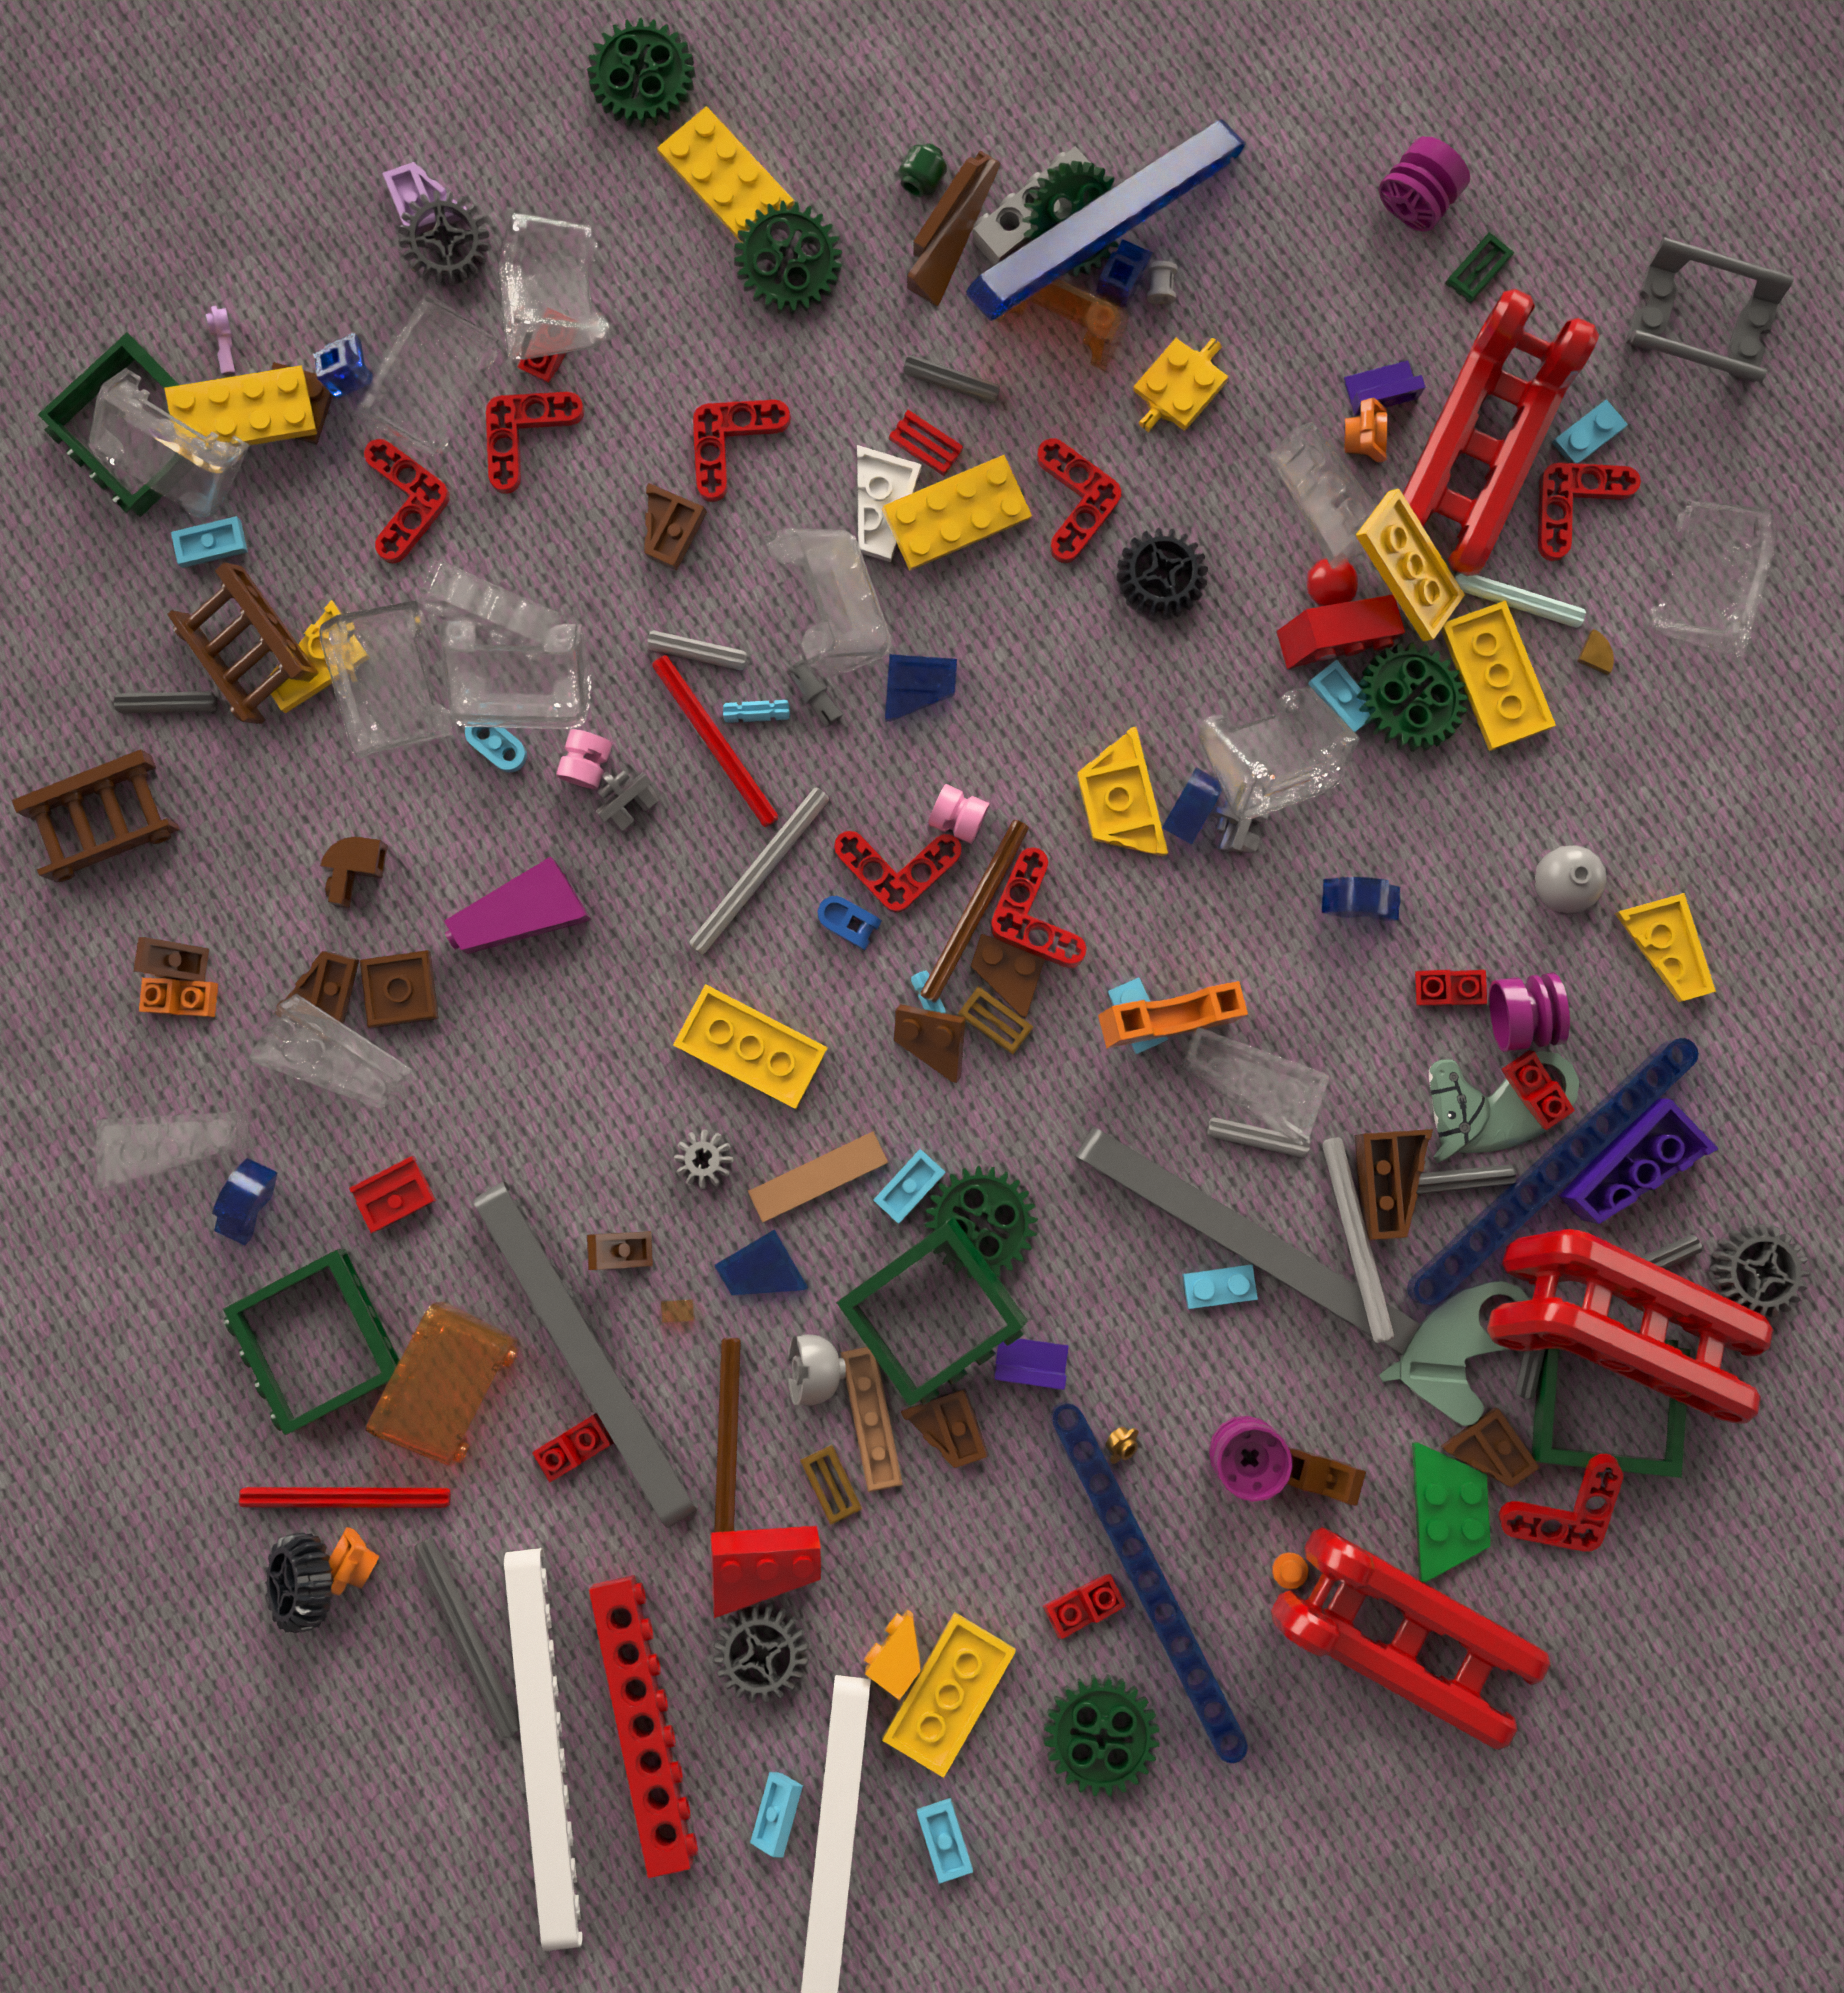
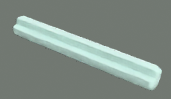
[1455,573,1586,628]

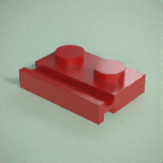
[349,1156,436,1233]

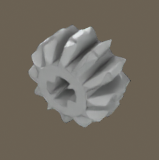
[674,1129,734,1189]

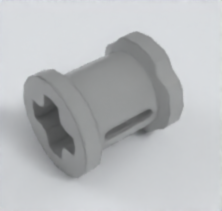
[1147,261,1178,304]

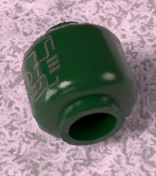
[898,143,947,197]

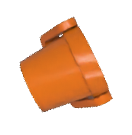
[1345,397,1387,462]
[329,1527,379,1596]

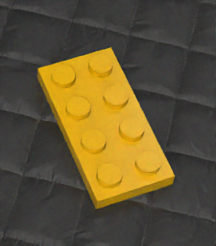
[657,106,794,243]
[164,365,317,457]
[882,455,1032,571]
[1355,489,1465,641]
[1441,600,1556,751]
[673,984,828,1109]
[882,1612,1016,1778]

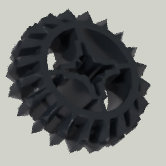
[1116,527,1208,620]
[265,1532,334,1633]

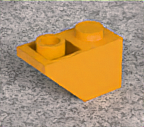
[864,1609,921,1700]

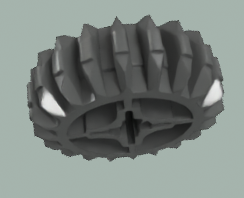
[398,190,490,286]
[1709,1224,1810,1318]
[713,1603,809,1703]

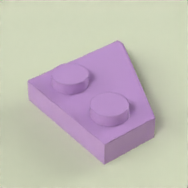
[383,162,467,235]

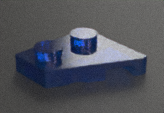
[885,654,957,722]
[714,1229,808,1295]

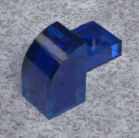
[1096,239,1153,308]
[313,332,373,398]
[1162,767,1226,845]
[1321,877,1401,921]
[212,1158,278,1245]

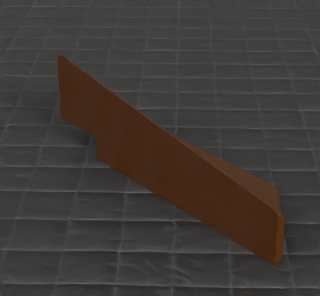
[907,151,1001,306]

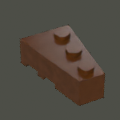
[1354,1129,1433,1240]

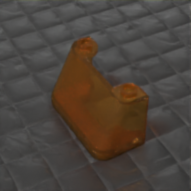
[985,259,1129,371]
[366,1301,519,1467]

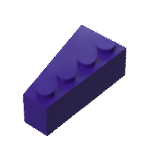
[1559,1098,1719,1224]

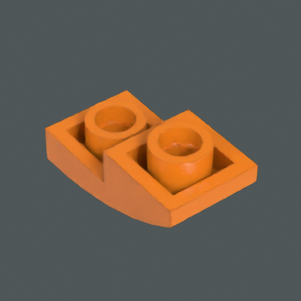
[139,978,218,1017]

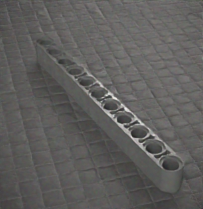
[1075,1127,1420,1355]
[473,1181,699,1528]

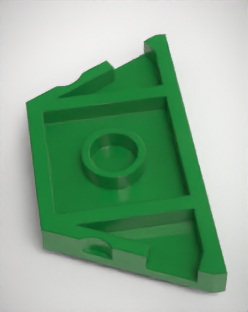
[1412,1442,1491,1582]

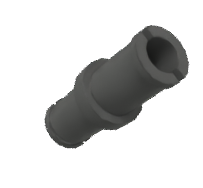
[786,659,843,728]

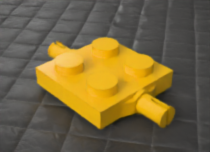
[1133,338,1228,432]

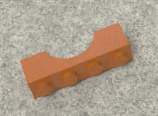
[1098,981,1248,1049]

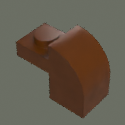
[320,837,388,908]
[1287,1447,1366,1506]

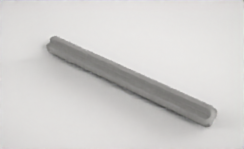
[690,787,829,954]
[1322,1137,1394,1343]

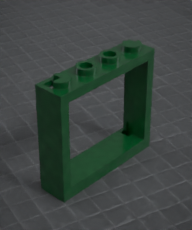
[38,332,210,517]
[836,1217,1028,1407]
[223,1249,406,1436]
[1531,1339,1691,1478]

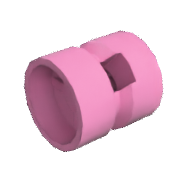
[556,729,613,790]
[928,784,990,844]

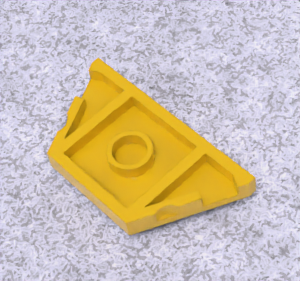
[1077,727,1168,856]

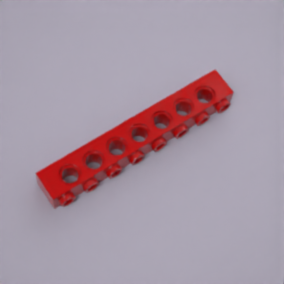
[589,1575,698,1879]

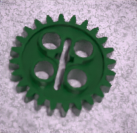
[587,18,696,128]
[1022,160,1127,277]
[734,201,842,314]
[1357,643,1468,752]
[925,1166,1038,1278]
[1043,1674,1160,1797]

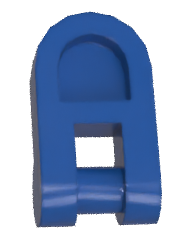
[818,896,882,951]

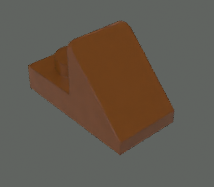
[133,937,209,982]
[587,1231,653,1270]

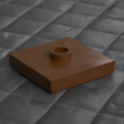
[360,950,439,1029]

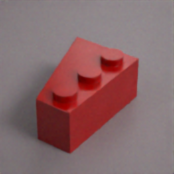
[1276,594,1405,669]
[711,1526,821,1618]

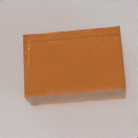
[661,1299,695,1323]

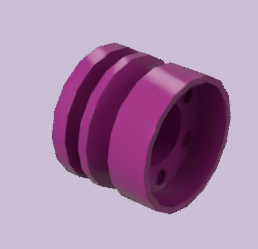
[1378,136,1471,232]
[1488,973,1570,1052]
[1208,1415,1292,1502]

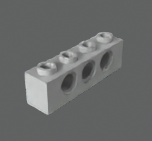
[973,146,1095,271]

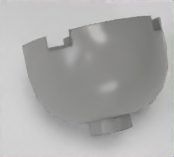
[1535,845,1607,914]
[788,1334,846,1406]

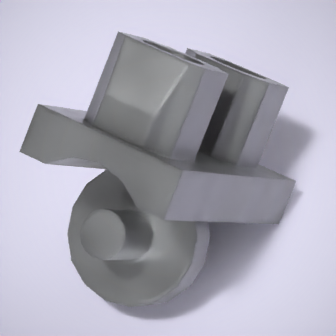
[596,770,659,831]
[1210,789,1271,853]

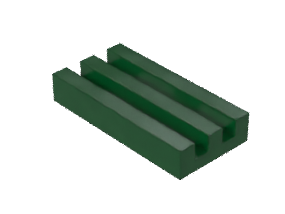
[1445,232,1515,304]

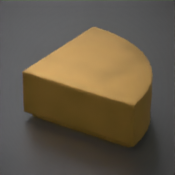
[1577,629,1614,675]

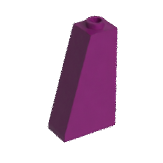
[444,856,591,954]

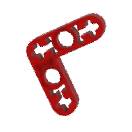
[486,392,585,494]
[693,399,791,502]
[1037,438,1121,563]
[364,439,450,564]
[1538,463,1641,562]
[834,831,962,912]
[991,847,1087,968]
[1498,1454,1623,1552]

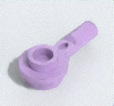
[206,306,235,375]

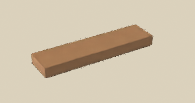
[748,1131,888,1223]
[841,1347,903,1492]

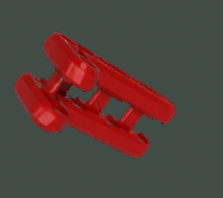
[1403,289,1599,577]
[1487,1229,1773,1424]
[1271,1527,1551,1750]

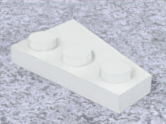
[857,445,921,562]

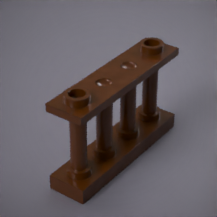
[167,562,319,724]
[12,749,180,883]

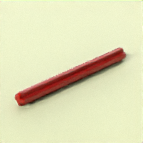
[652,655,778,827]
[239,1487,451,1508]

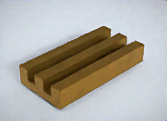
[958,986,1033,1055]
[800,1444,862,1525]

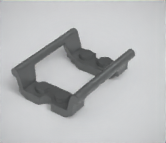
[1626,237,1794,382]

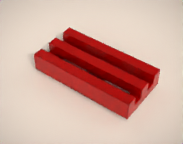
[889,410,963,476]

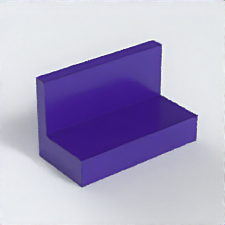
[1344,360,1426,416]
[994,1338,1069,1390]

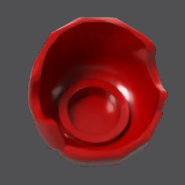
[1307,557,1358,607]

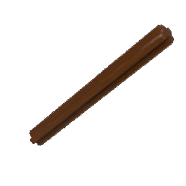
[921,820,1029,1003]
[714,1337,741,1532]

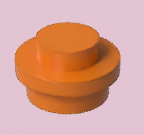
[1272,1552,1308,1589]

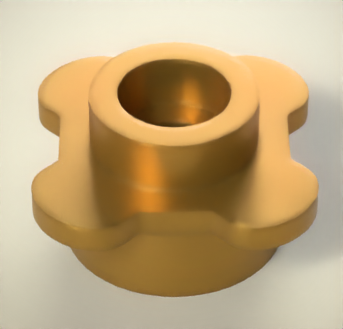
[1105,1427,1139,1464]

